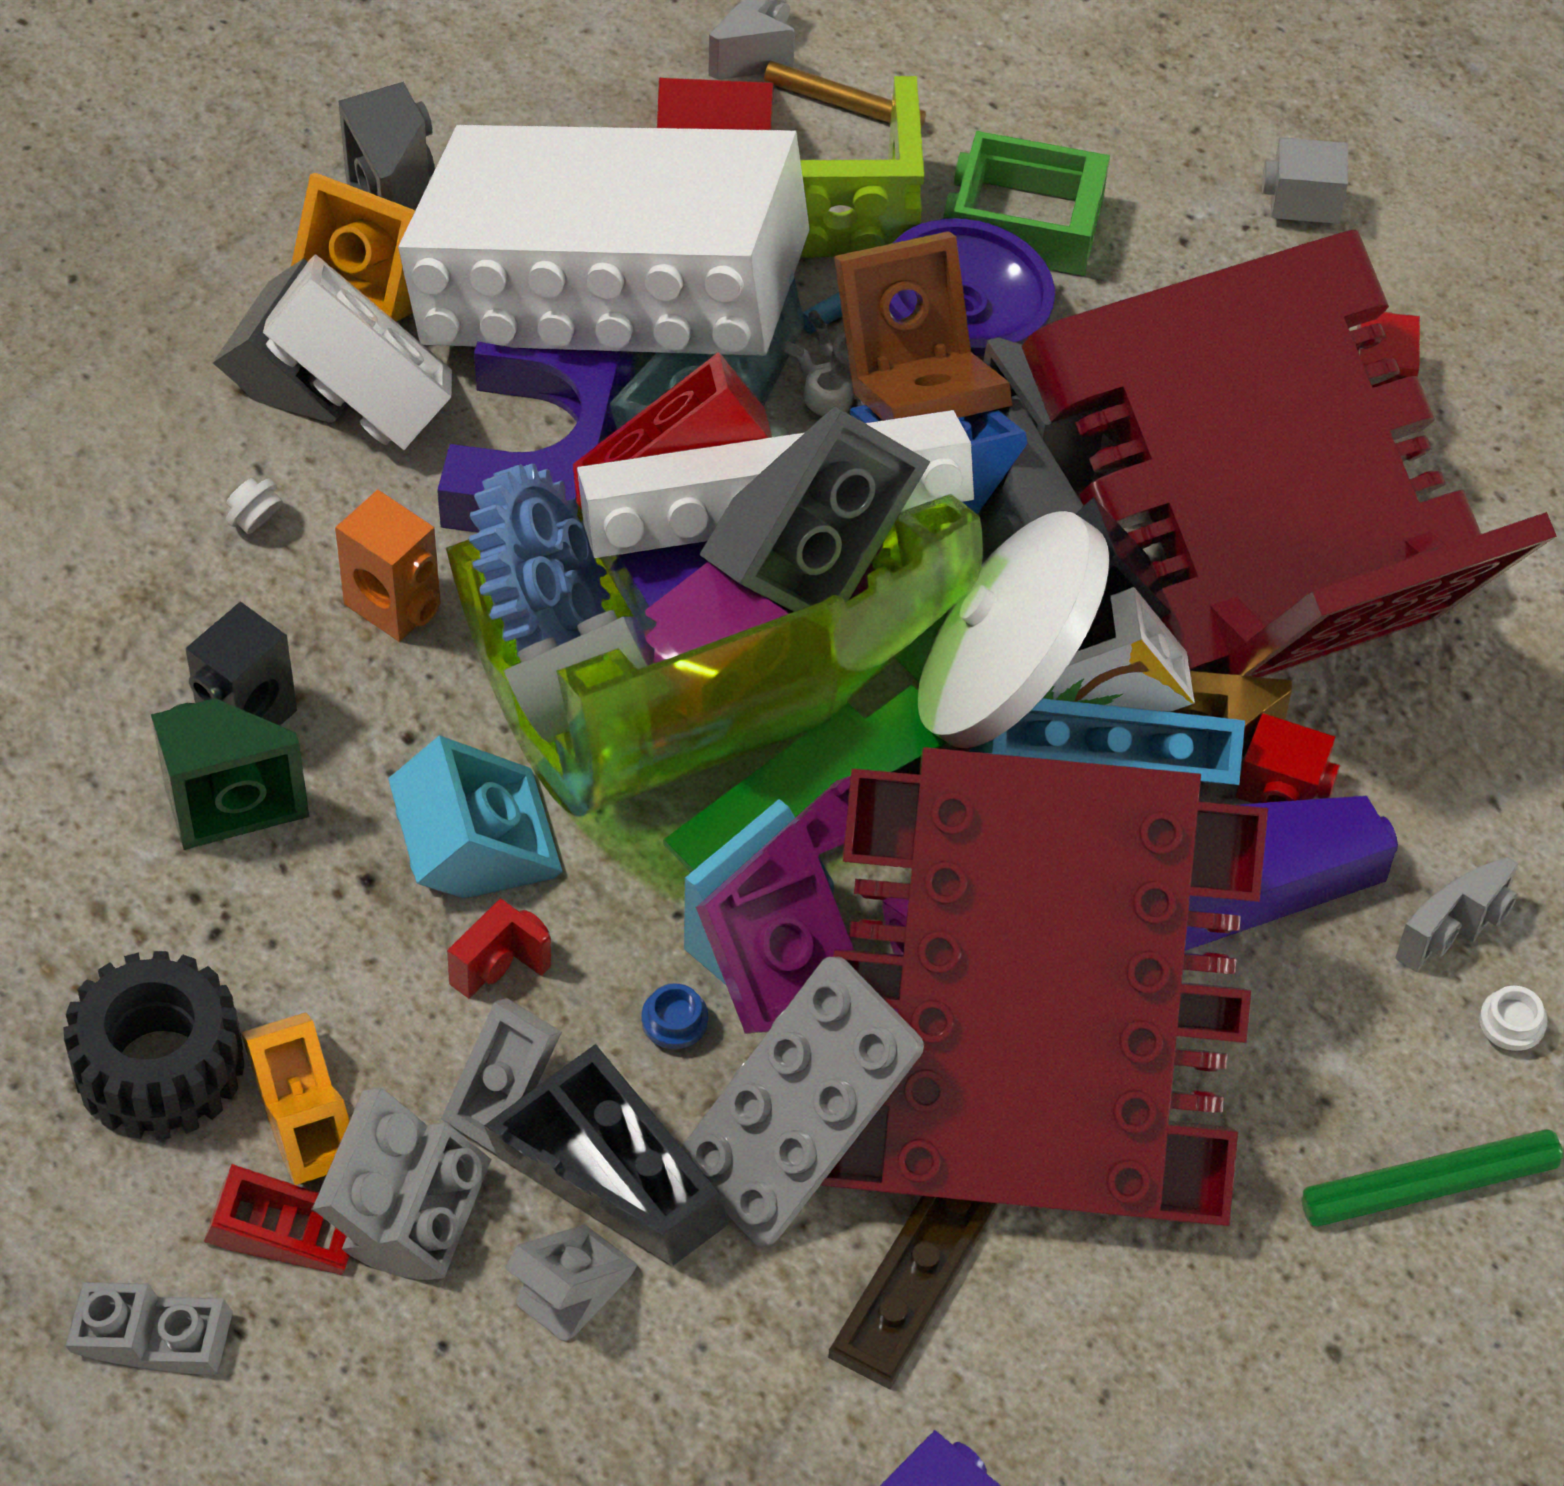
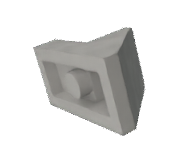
[708,0,795,80]
[441,998,562,1154]
[505,1224,638,1341]

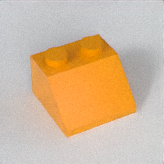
[291,172,416,322]

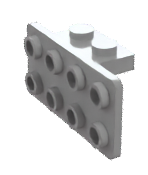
[682,957,924,1246]

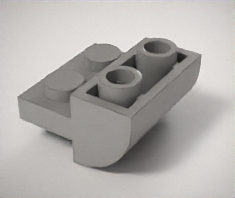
[504,610,668,743]
[312,1087,492,1280]

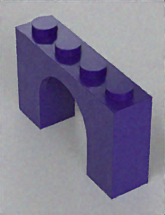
[437,341,636,533]

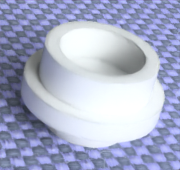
[225,478,283,534]
[1479,986,1548,1051]

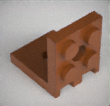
[834,231,1012,421]

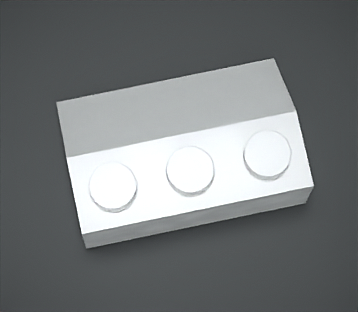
[263,254,452,450]

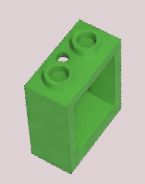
[943,131,1110,276]

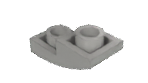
[1395,857,1518,972]
[66,1282,233,1375]

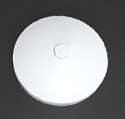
[918,511,1109,748]

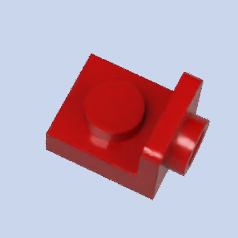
[447,898,551,999]

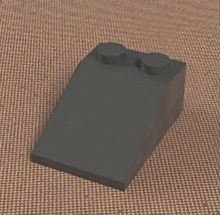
[958,399,1083,585]
[700,406,931,630]

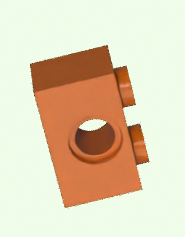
[335,489,441,642]

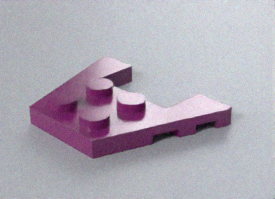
[696,776,898,1034]

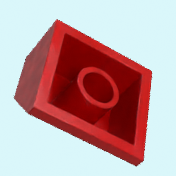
[657,77,774,130]

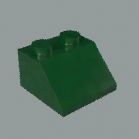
[151,698,310,850]

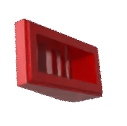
[204,1164,350,1275]

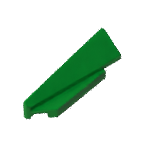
[663,684,947,872]

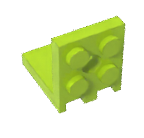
[800,76,925,258]

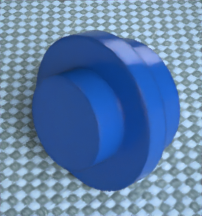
[641,983,708,1049]

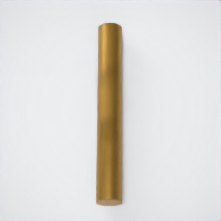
[764,61,926,129]

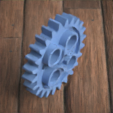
[469,464,610,658]

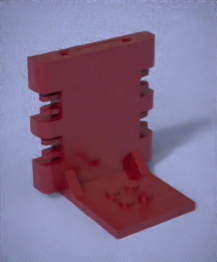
[1021,230,1557,677]
[820,747,1268,1226]

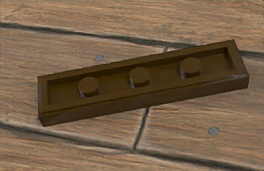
[828,1196,1000,1390]

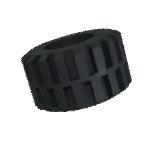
[63,951,244,1140]

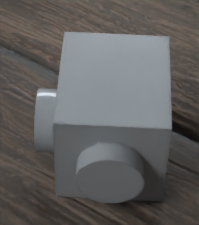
[1262,137,1348,224]

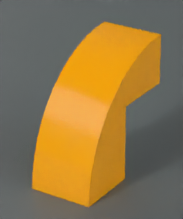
[241,1012,350,1185]

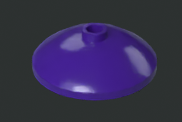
[889,218,1055,356]

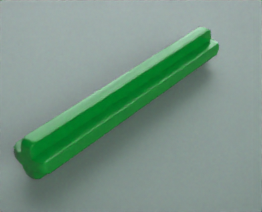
[1301,1129,1564,1227]

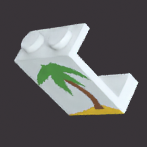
[1043,587,1195,712]

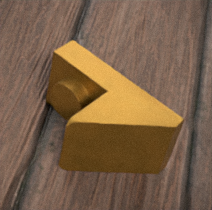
[1171,671,1292,757]

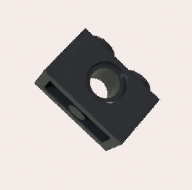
[185,601,297,726]

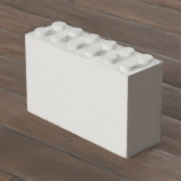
[398,125,810,356]

